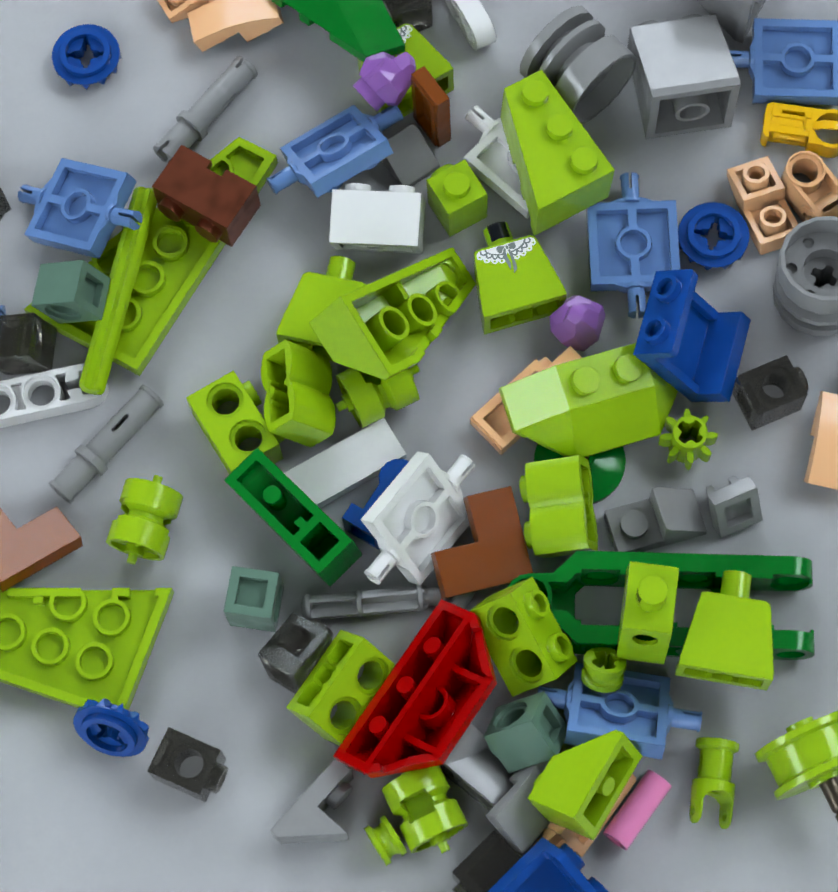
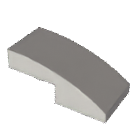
[485,760,550,854]

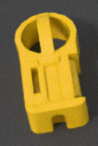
[760,102,838,158]

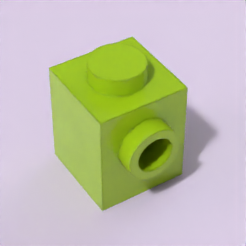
[426,159,488,237]

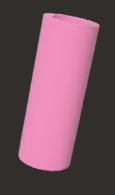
[603,770,672,850]

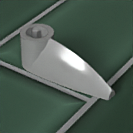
[440,723,540,843]

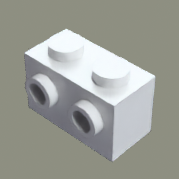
[329,183,426,254]

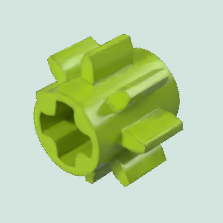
[658,409,718,470]

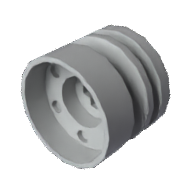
[520,6,637,124]
[773,216,838,336]

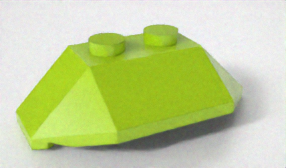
[499,343,678,458]

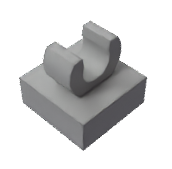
[706,476,763,538]

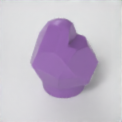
[352,52,416,111]
[550,295,606,351]

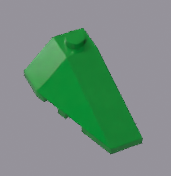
[271,0,405,62]

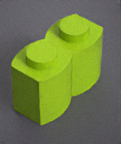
[261,339,336,448]
[519,455,598,558]

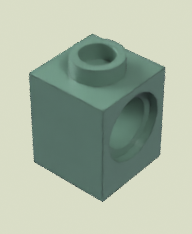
[31,260,111,324]
[223,566,284,632]
[484,691,567,773]

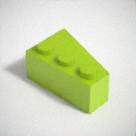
[500,70,615,236]

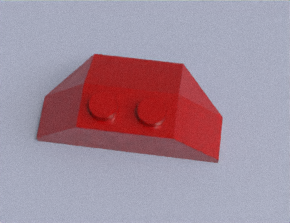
[333,599,497,778]

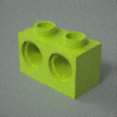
[186,370,285,474]
[469,576,578,697]
[286,630,396,746]

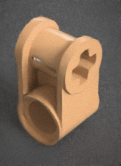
[781,151,838,222]

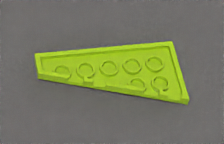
[24,137,278,376]

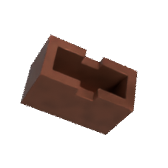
[152,145,261,247]

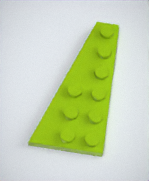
[0,588,175,711]

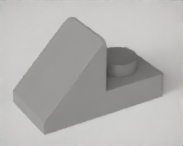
[604,487,707,552]
[270,759,353,844]

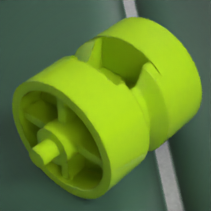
[335,364,420,428]
[106,475,183,565]
[381,765,468,854]

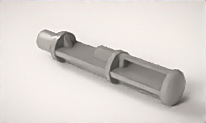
[301,584,447,622]

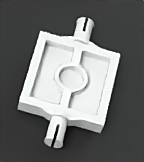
[464,105,530,219]
[361,451,476,585]

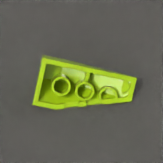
[309,247,476,380]

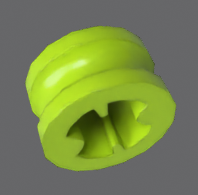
[581,647,627,693]
[364,815,407,866]

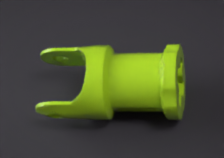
[689,737,740,829]

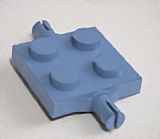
[729,18,838,106]
[266,105,404,198]
[18,158,142,259]
[586,172,681,318]
[538,662,702,760]

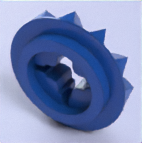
[52,24,121,89]
[678,202,749,271]
[73,698,149,757]

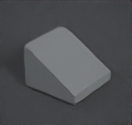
[381,123,440,186]

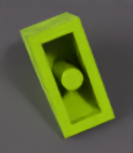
[527,730,642,840]

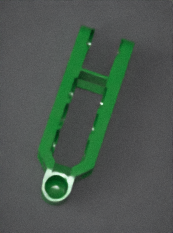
[508,550,815,660]

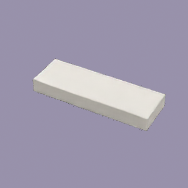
[284,418,407,508]

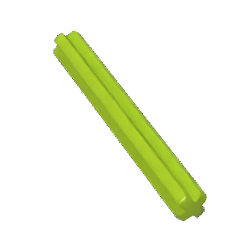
[79,186,157,395]

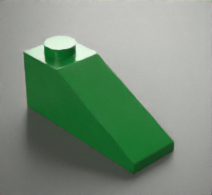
[224,448,363,587]

